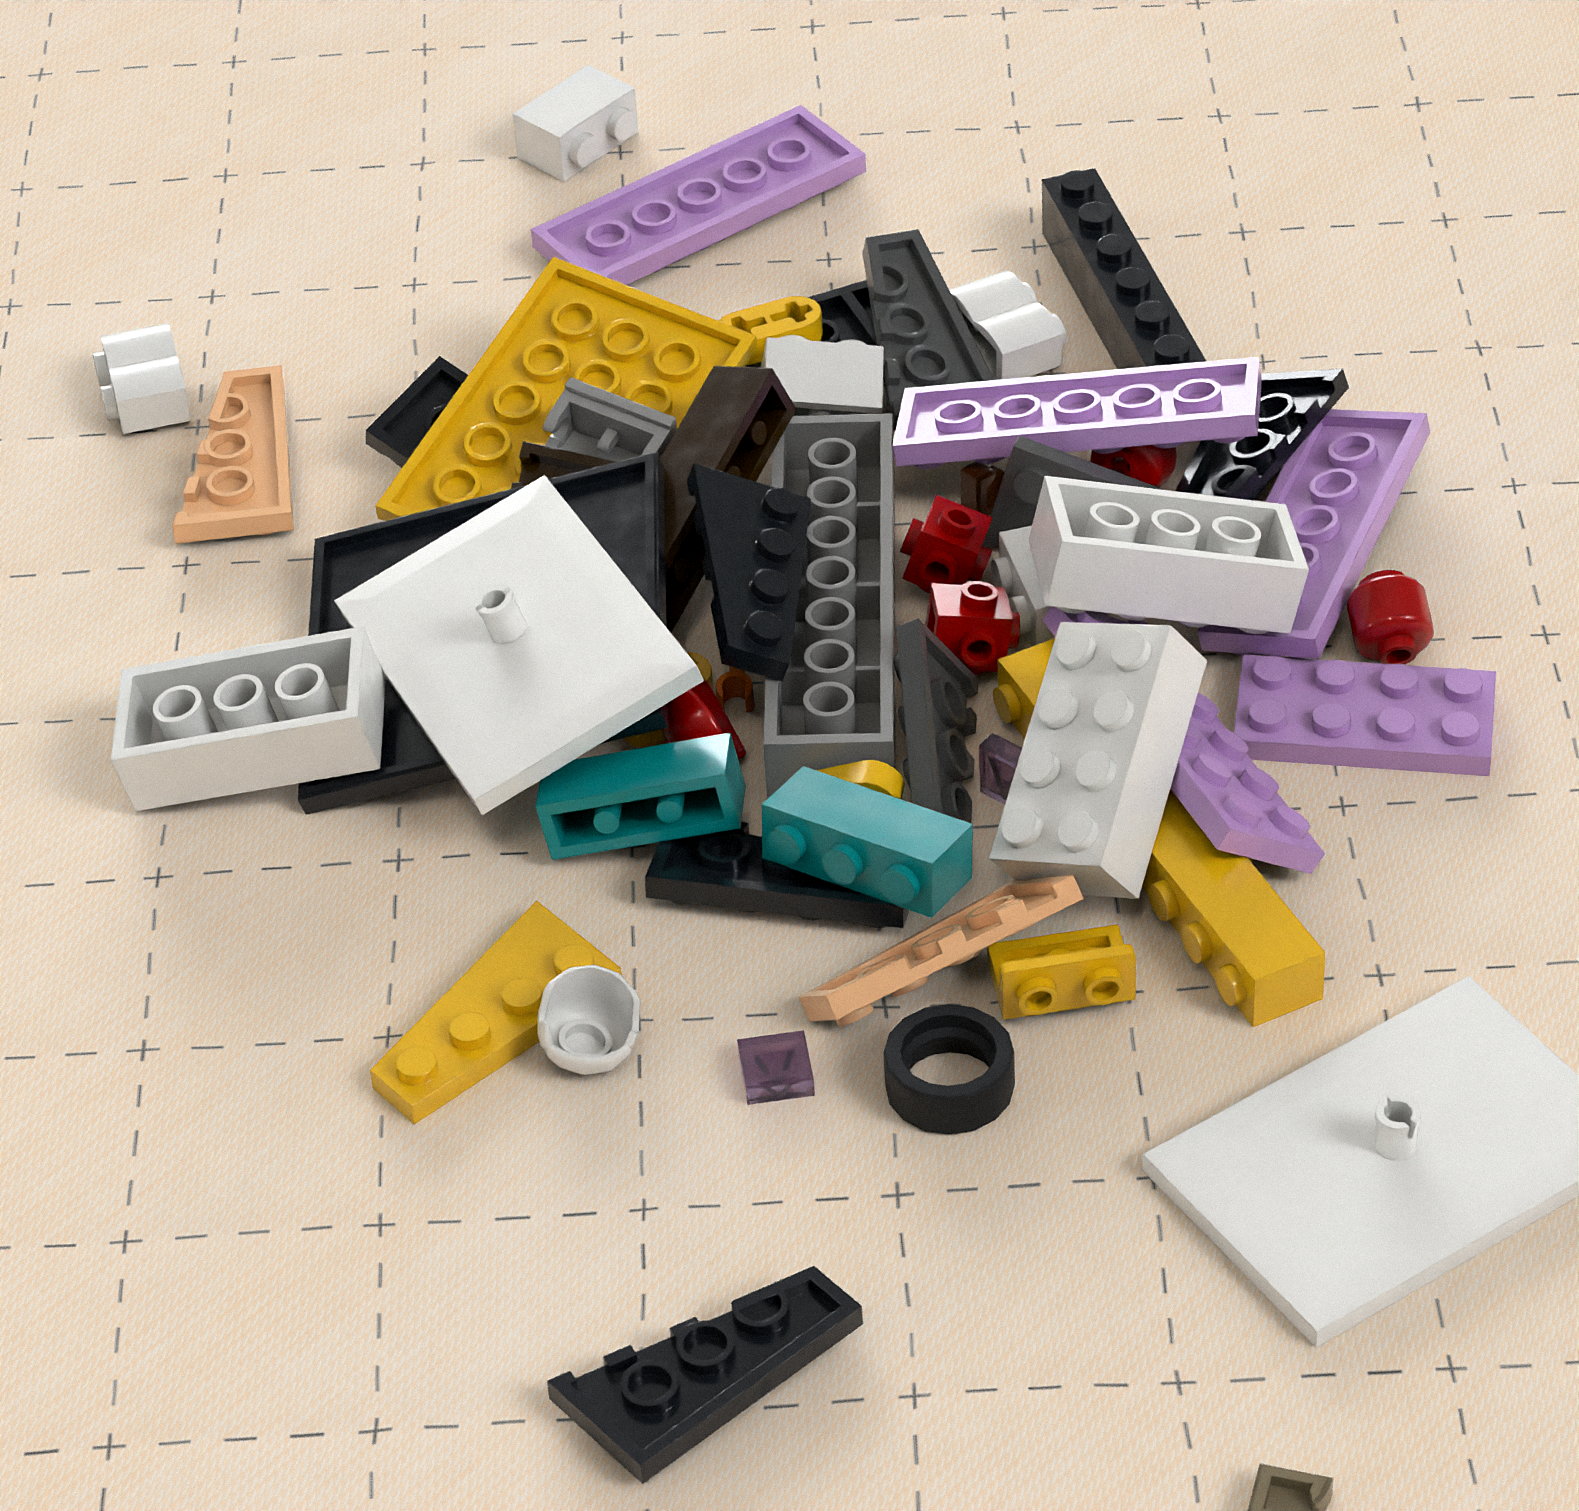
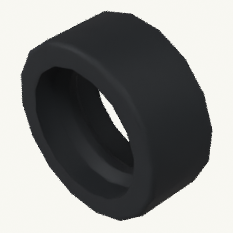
[883,1004,1015,1134]

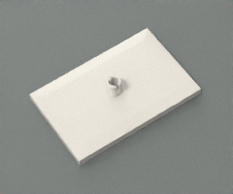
[334,475,704,815]
[1142,976,1579,1348]

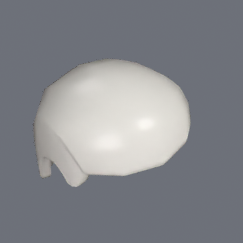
[537,965,640,1075]

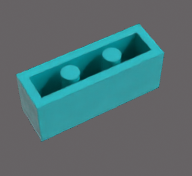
[535,733,746,860]
[761,766,973,918]

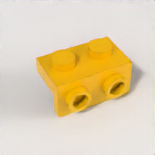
[987,924,1136,1020]

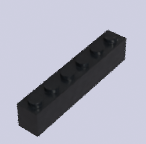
[1042,168,1206,369]

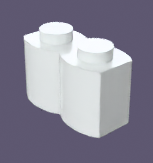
[949,271,1067,380]
[93,323,191,434]

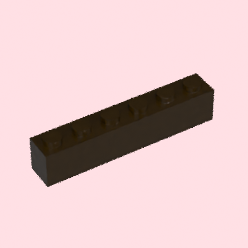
[660,366,797,633]

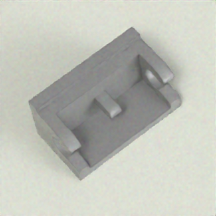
[543,377,677,462]

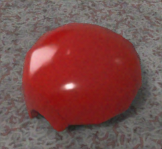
[661,679,746,760]

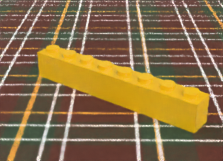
[993,638,1325,1027]

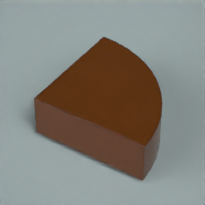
[960,462,1004,516]

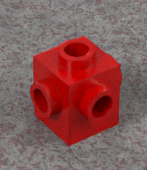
[900,495,993,594]
[925,581,1020,675]

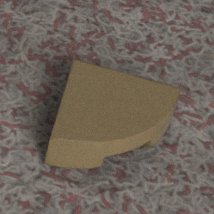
[1247,1464,1333,1511]

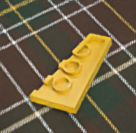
[370,900,622,1125]

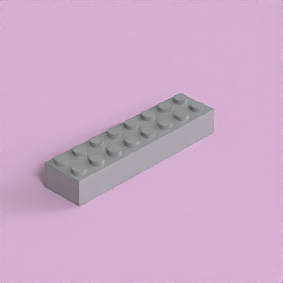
[763,413,895,799]

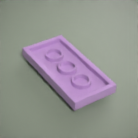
[1234,654,1496,776]

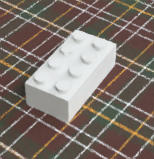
[1028,476,1309,634]
[989,622,1207,899]
[111,626,386,811]

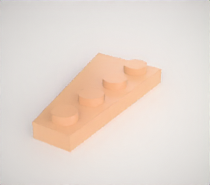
[172,365,294,544]
[798,875,1084,1027]

